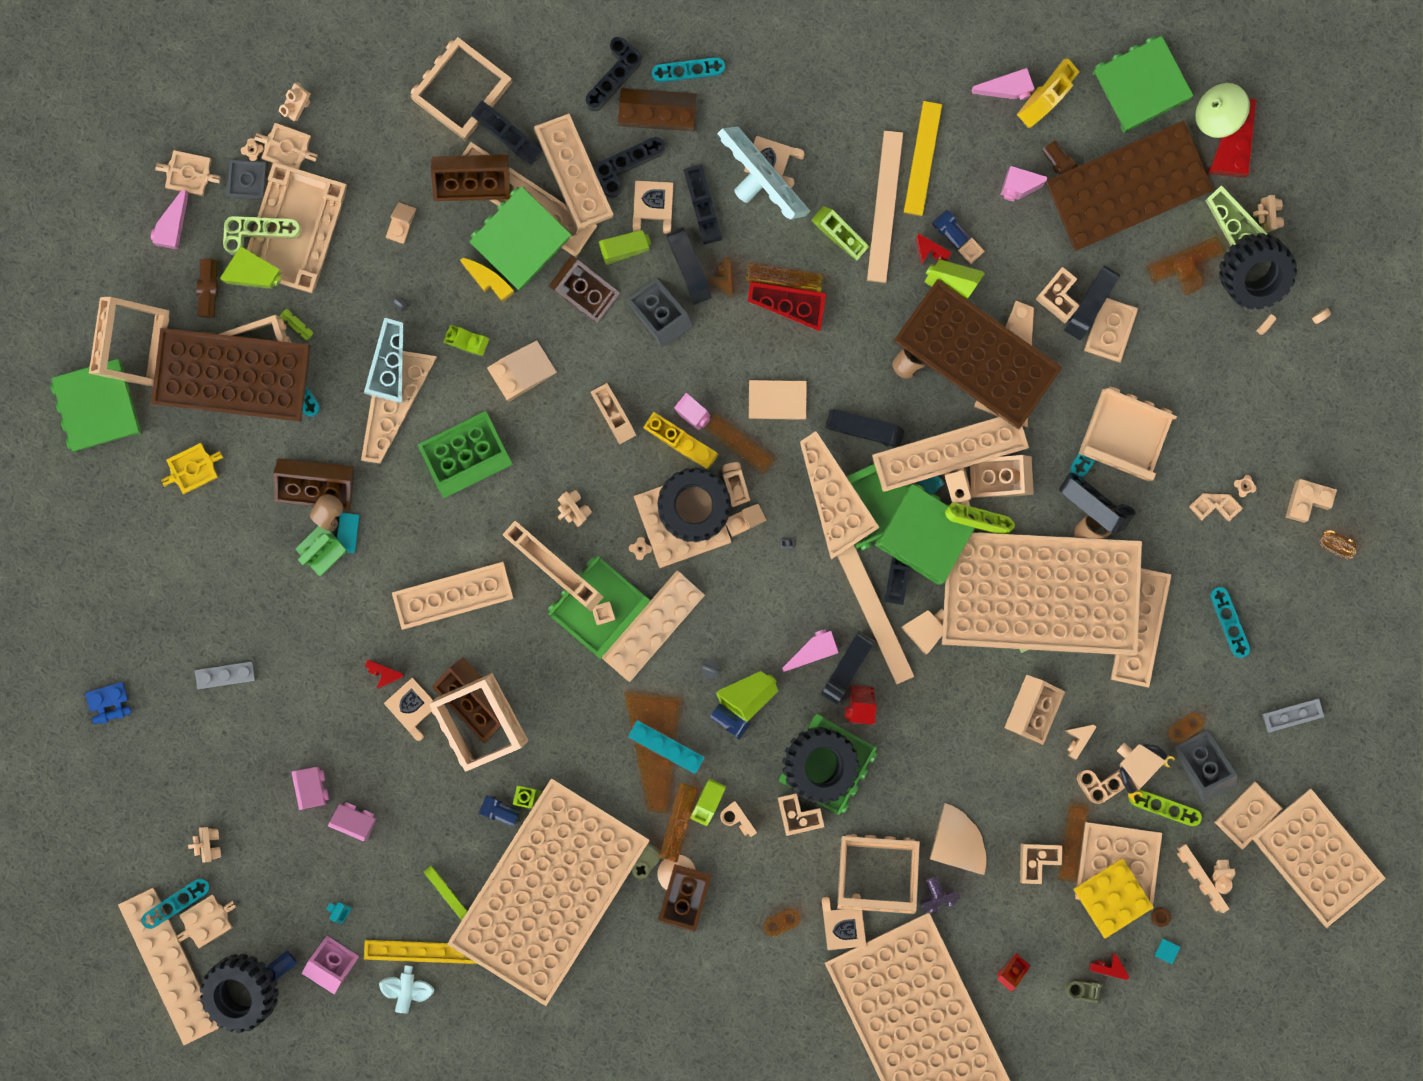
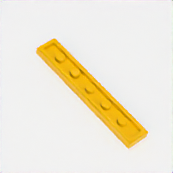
[904,101,942,216]
[364,940,478,964]

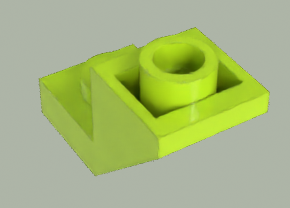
[443,325,489,356]
[690,778,726,826]
[513,786,543,809]

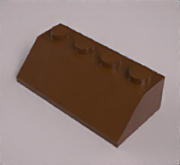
[618,88,697,131]
[431,155,510,201]
[273,458,354,510]
[432,657,515,743]

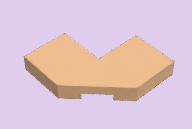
[1188,493,1243,522]

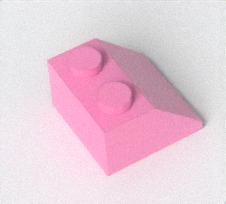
[1000,166,1047,201]
[292,767,329,810]
[328,802,377,841]
[302,936,359,994]

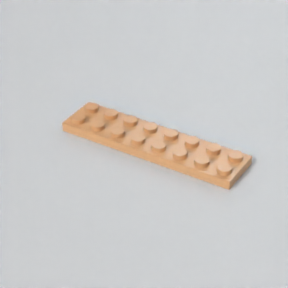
[461,142,597,258]
[872,417,1029,492]
[118,888,220,1045]

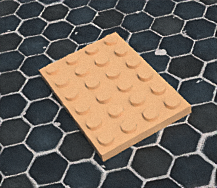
[1252,789,1386,928]

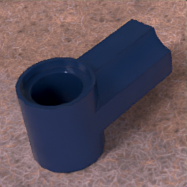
[932,210,970,249]
[710,704,750,740]
[479,795,520,827]
[266,950,298,980]

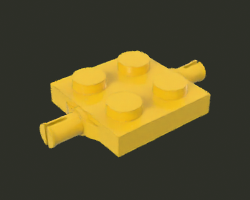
[161,443,223,494]

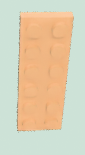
[534,114,613,230]
[392,562,514,630]
[1110,568,1171,688]
[602,571,705,682]

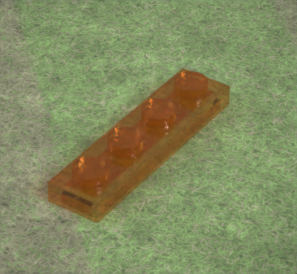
[1146,236,1224,284]
[745,263,823,293]
[704,413,775,475]
[659,783,697,863]
[1057,803,1089,883]

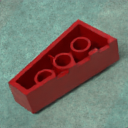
[747,282,826,332]

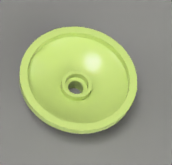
[1195,83,1250,138]

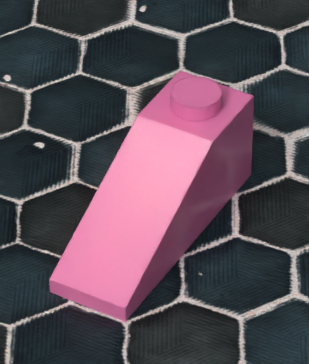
[972,68,1034,100]
[151,190,189,249]
[782,629,838,672]

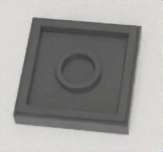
[226,159,268,200]

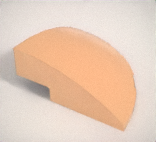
[929,803,986,875]

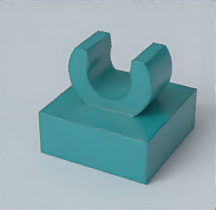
[326,902,352,925]

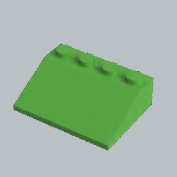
[417,411,513,498]

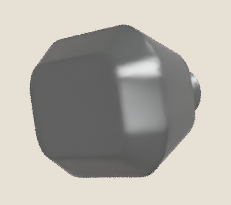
[393,297,406,311]
[780,538,795,549]

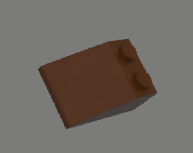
[548,256,620,323]
[657,864,712,933]

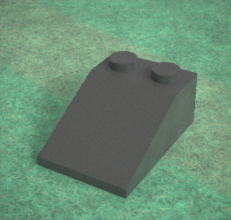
[626,278,693,348]
[1174,730,1237,802]

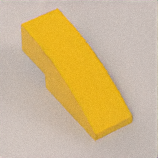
[460,258,514,302]

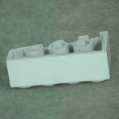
[364,318,403,404]

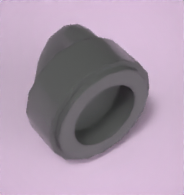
[701,660,720,679]

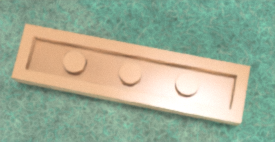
[1177,844,1229,913]

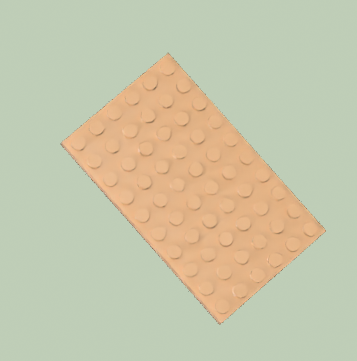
[942,532,1142,656]
[447,778,650,1006]
[824,912,1010,1081]

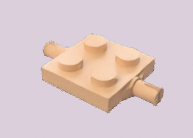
[254,123,318,170]
[155,150,221,196]
[176,895,237,949]

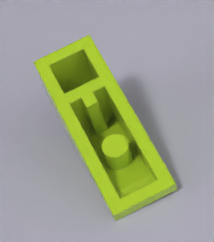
[811,206,869,261]

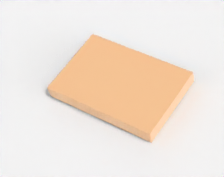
[1084,298,1138,363]
[749,380,807,420]
[1214,781,1283,850]

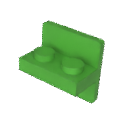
[296,526,347,576]

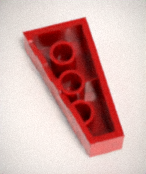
[1207,98,1256,178]
[844,685,876,725]

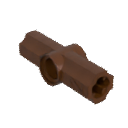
[1042,140,1078,175]
[197,259,218,318]

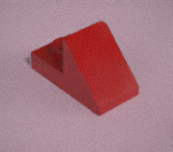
[915,233,951,265]
[364,660,405,689]
[1088,952,1129,980]
[997,953,1030,992]

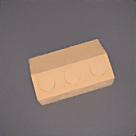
[1005,675,1065,745]

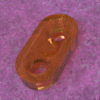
[1319,531,1357,559]
[1168,713,1204,743]
[763,909,800,937]

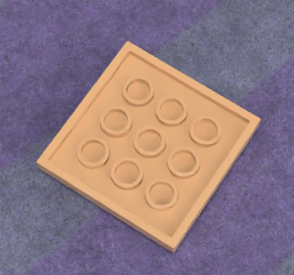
[634,486,732,569]
[1075,822,1162,910]

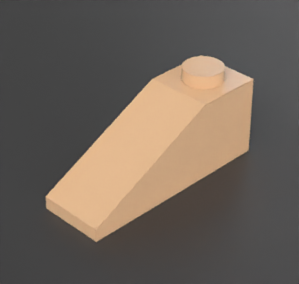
[591,383,636,445]

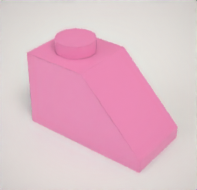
[674,393,711,430]

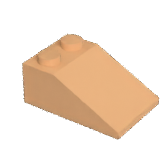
[487,340,557,403]
[970,455,1034,498]

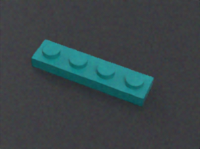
[628,720,705,774]

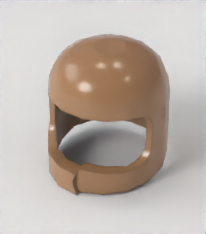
[892,349,926,379]
[310,494,343,531]
[1073,515,1111,539]

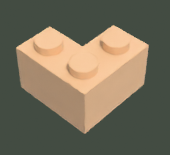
[1036,267,1080,323]
[1285,479,1337,523]
[777,793,824,836]
[1020,844,1062,884]

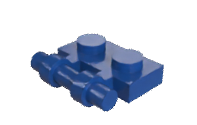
[85,682,132,725]

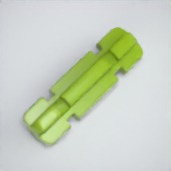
[280,309,313,340]

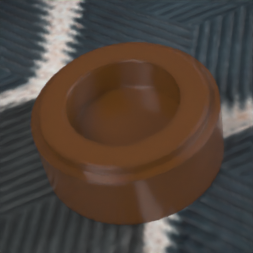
[1151,907,1171,927]

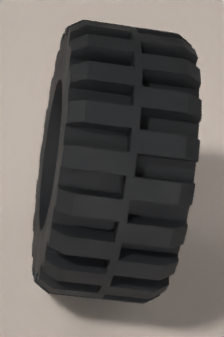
[1219,233,1297,310]
[657,468,731,543]
[782,727,860,803]
[200,954,279,1033]

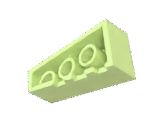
[1205,186,1267,246]

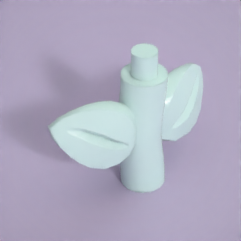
[379,965,434,1014]

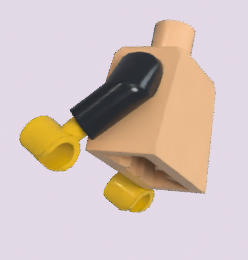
[1117,742,1175,802]

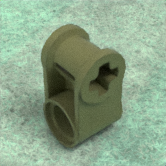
[632,842,664,879]
[1064,980,1103,1004]

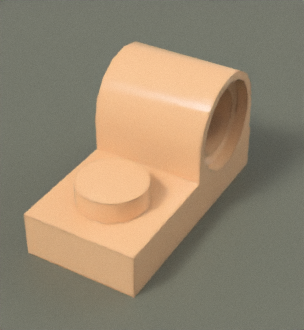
[720,801,757,837]

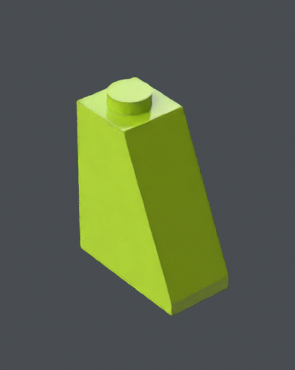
[599,230,651,265]
[220,246,282,289]
[924,259,985,300]
[716,671,778,722]

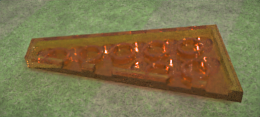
[624,692,681,814]

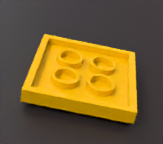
[1073,858,1154,939]

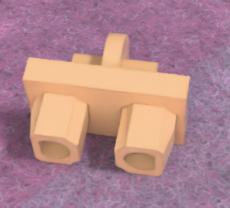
[279,82,311,121]
[1253,195,1284,232]
[558,490,592,527]
[188,827,221,863]
[1210,860,1235,894]

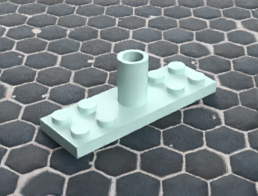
[718,127,810,219]

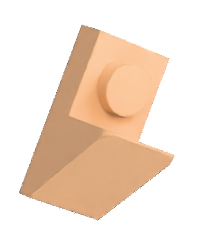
[386,202,417,244]
[722,468,750,507]
[726,504,767,537]
[1065,725,1096,760]

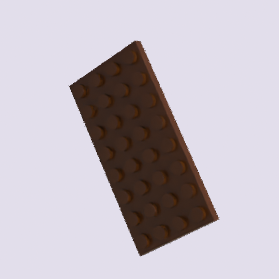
[1046,120,1213,251]
[894,279,1062,430]
[151,328,311,422]

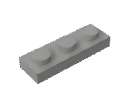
[195,662,256,690]
[1262,699,1324,733]

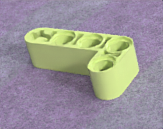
[223,216,302,255]

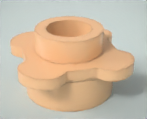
[241,138,264,161]
[1234,475,1256,497]
[629,537,652,560]

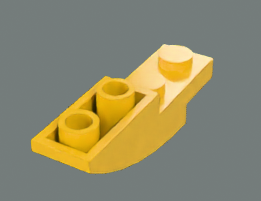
[1017,59,1079,128]
[643,412,719,470]

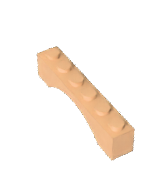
[503,521,603,611]

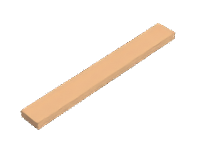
[867,130,903,283]
[837,545,914,685]

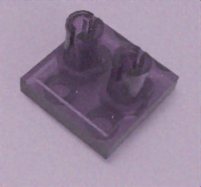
[919,876,960,914]

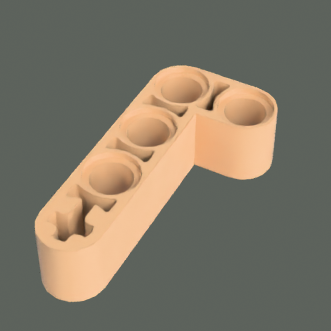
[1077,769,1125,804]

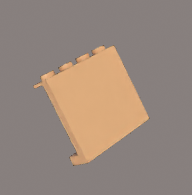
[1079,387,1177,481]

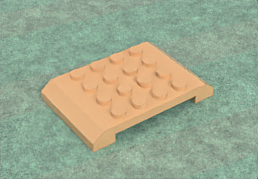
[247,162,347,294]

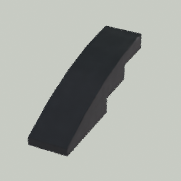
[470,100,543,165]
[683,164,722,245]
[884,556,910,605]

